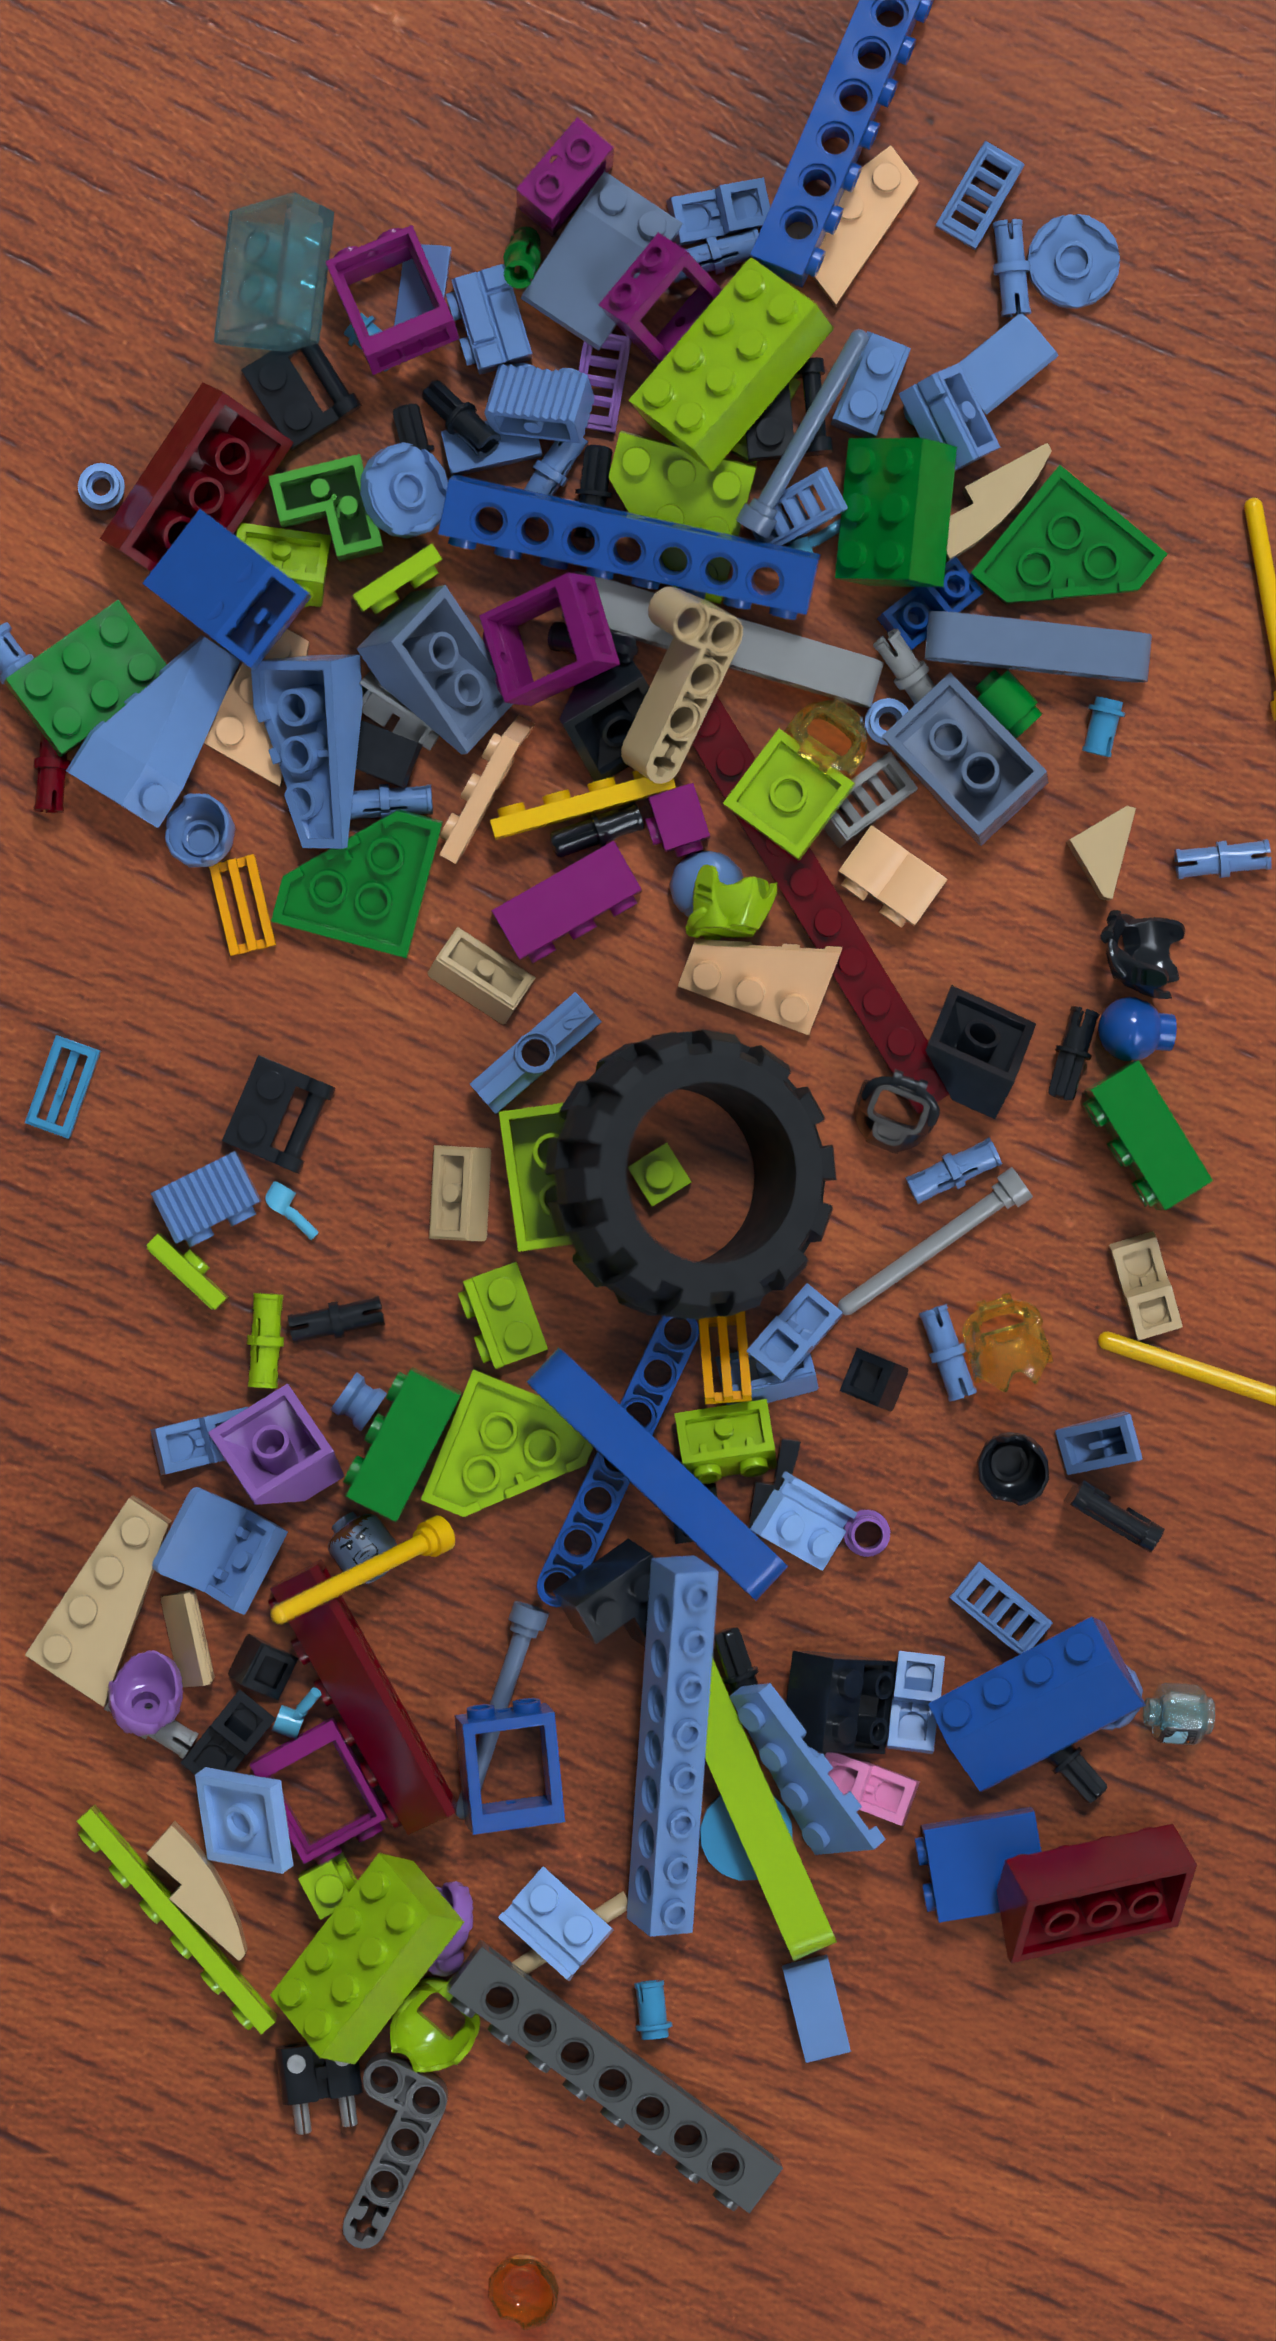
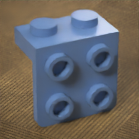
[152,1487,288,1615]

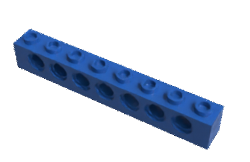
[750,0,934,288]
[438,474,821,620]

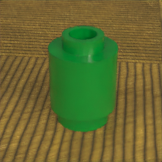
[975,669,1043,739]

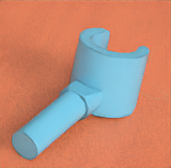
[788,519,840,552]
[265,1181,319,1240]
[272,1688,321,1738]

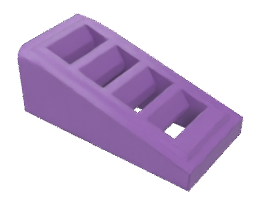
[579,334,632,434]

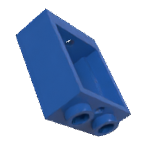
[454,1698,565,1835]

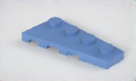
[729,1683,886,1855]

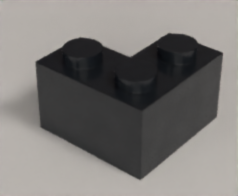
[553,1538,654,1647]

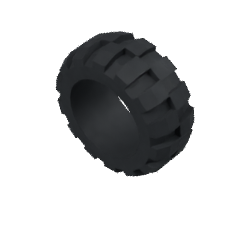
[545,1029,836,1320]

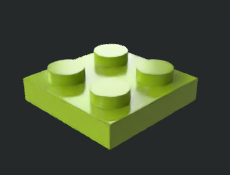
[352,544,442,614]
[723,728,855,861]

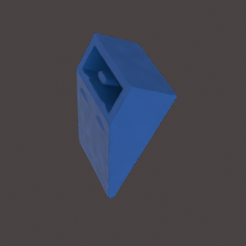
[142,509,312,671]

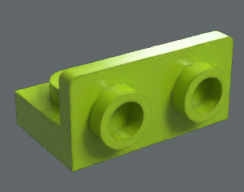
[236,523,332,607]
[458,1261,548,1369]
[674,1399,777,1484]

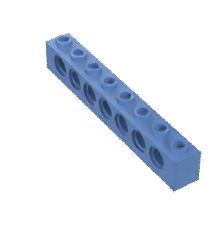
[627,1555,718,1937]

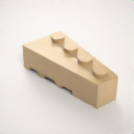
[25,1495,172,1707]

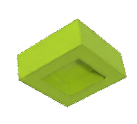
[627,1143,691,1207]

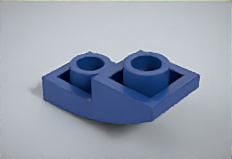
[877,557,984,651]

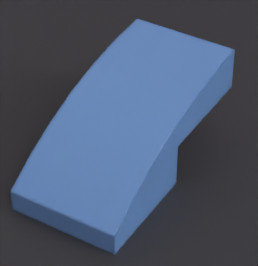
[666,177,770,246]
[746,1283,843,1382]
[150,1407,248,1475]
[886,1651,945,1754]
[782,1954,851,2063]

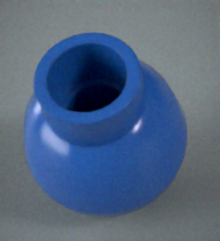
[1098,997,1177,1062]

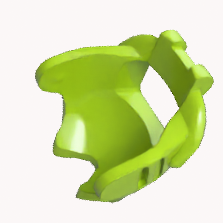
[686,865,777,940]
[390,1975,480,2073]

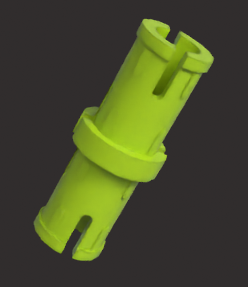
[247,1293,284,1388]

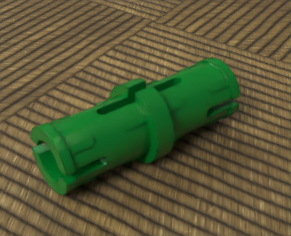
[503,226,541,289]

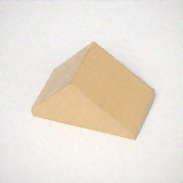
[1066,806,1136,901]

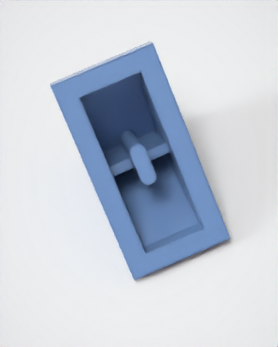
[1055,1411,1143,1475]

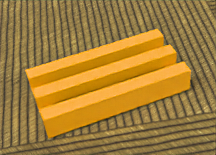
[209,854,276,956]
[698,1311,752,1404]

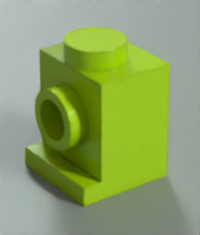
[298,1851,358,1920]

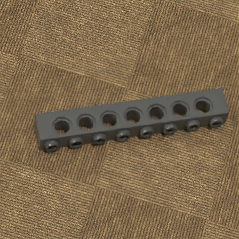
[447,1940,783,2214]

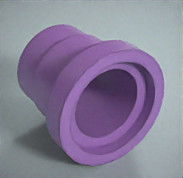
[844,1509,890,1557]

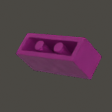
[492,841,642,964]

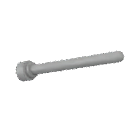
[838,1167,1033,1315]

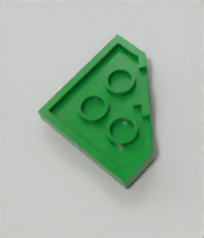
[970,465,1168,604]
[271,809,443,958]

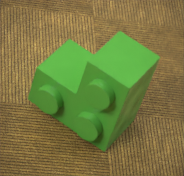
[269,454,384,562]

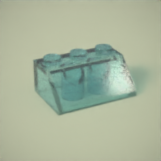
[214,192,334,352]

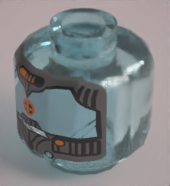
[1143,1683,1215,1745]

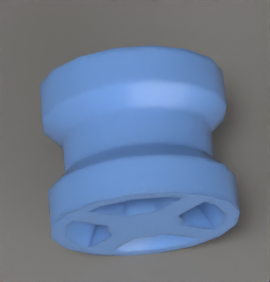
[330,1372,387,1431]

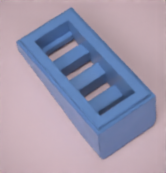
[935,141,1025,250]
[751,467,848,547]
[950,1561,1053,1655]

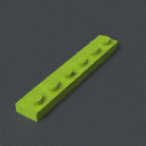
[77,1804,278,2034]

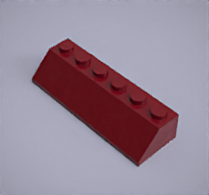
[268,1558,458,1835]

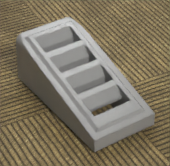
[823,752,918,848]

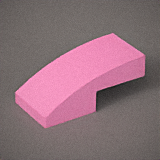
[825,1753,920,1826]

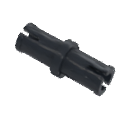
[288,1296,385,1344]

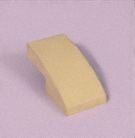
[1109,1231,1183,1341]

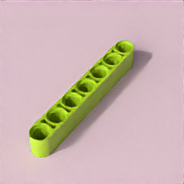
[705,1657,837,1961]

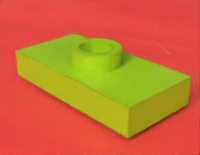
[146,1233,229,1310]

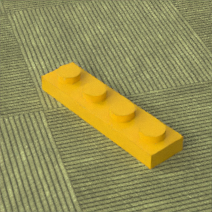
[490,770,676,840]

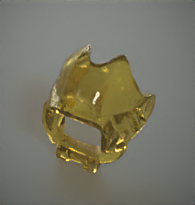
[784,699,868,778]
[962,1293,1054,1393]

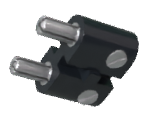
[275,2041,363,2135]

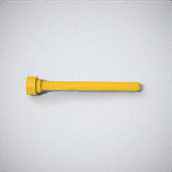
[1244,497,1276,721]
[1098,1331,1276,1406]
[271,1515,455,1624]

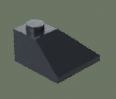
[559,661,650,782]
[925,985,1037,1119]

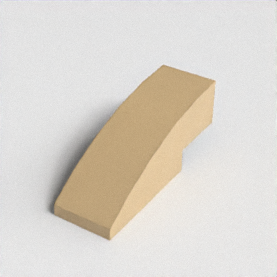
[946,443,1052,562]
[146,1820,248,1961]

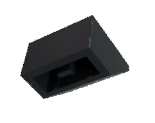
[786,1651,896,1754]

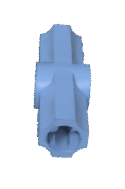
[470,992,602,1114]

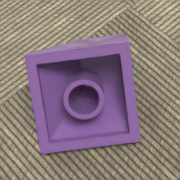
[208,1383,345,1505]

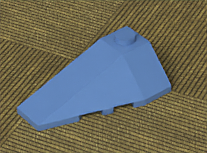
[66,635,241,828]
[251,655,363,849]

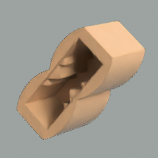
[838,825,948,928]

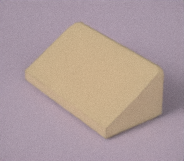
[427,927,536,1024]
[429,1145,491,1241]
[161,1589,215,1687]

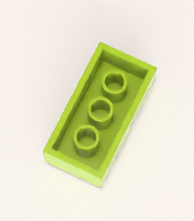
[629,257,834,472]
[270,1853,464,2065]

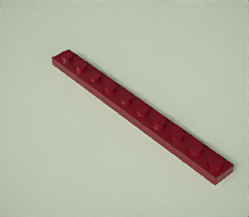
[692,694,949,1114]

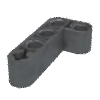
[343,2052,448,2249]

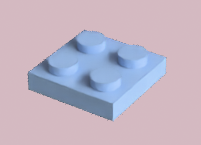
[195,1767,293,1874]

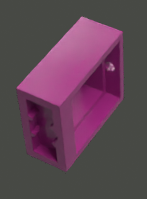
[516,117,614,237]
[325,225,460,375]
[598,232,722,366]
[479,572,620,706]
[250,1716,387,1865]

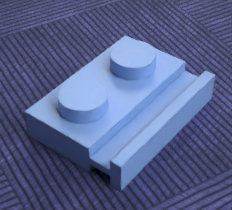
[750,1471,857,1571]
[498,1867,614,1981]

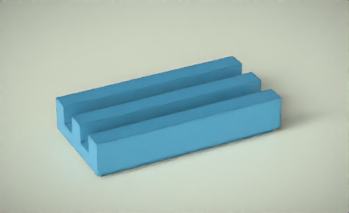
[25,1035,101,1139]

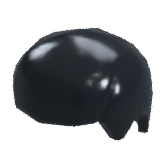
[977,1432,1049,1506]

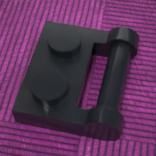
[241,325,362,451]
[746,357,833,462]
[222,1055,336,1174]
[1064,1481,1165,1553]

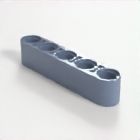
[925,611,1152,683]

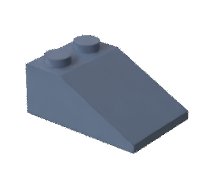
[521,171,683,351]
[357,585,513,754]
[882,672,1049,846]

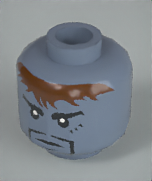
[328,1512,397,1584]

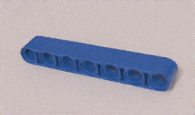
[537,1316,699,1607]
[526,1348,788,1601]

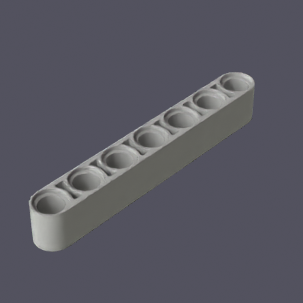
[561,571,884,708]

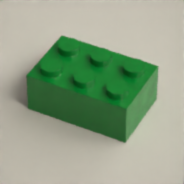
[835,438,957,587]
[1082,1060,1213,1211]
[342,1367,462,1522]

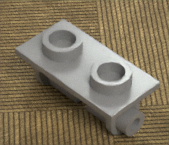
[359,670,439,751]

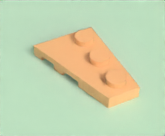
[786,145,919,307]
[204,629,310,788]
[439,715,535,864]
[678,939,842,1035]

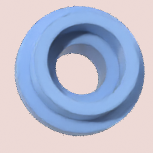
[78,463,125,510]
[865,698,909,745]

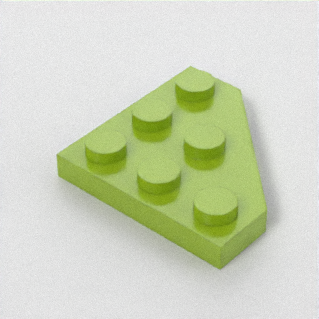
[608,430,757,604]
[421,1369,593,1517]

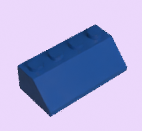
[928,1616,1146,1792]

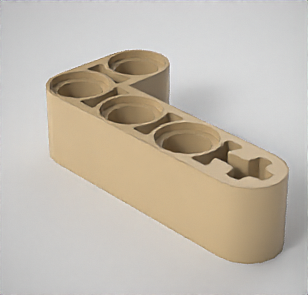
[621,587,743,784]

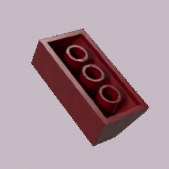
[100,382,294,573]
[997,1824,1197,1963]

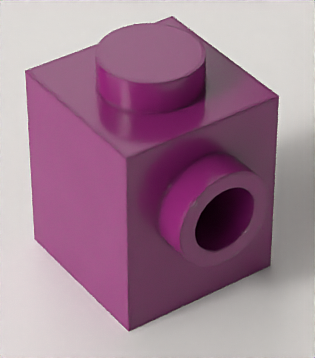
[645,783,710,858]

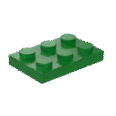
[4,600,167,758]

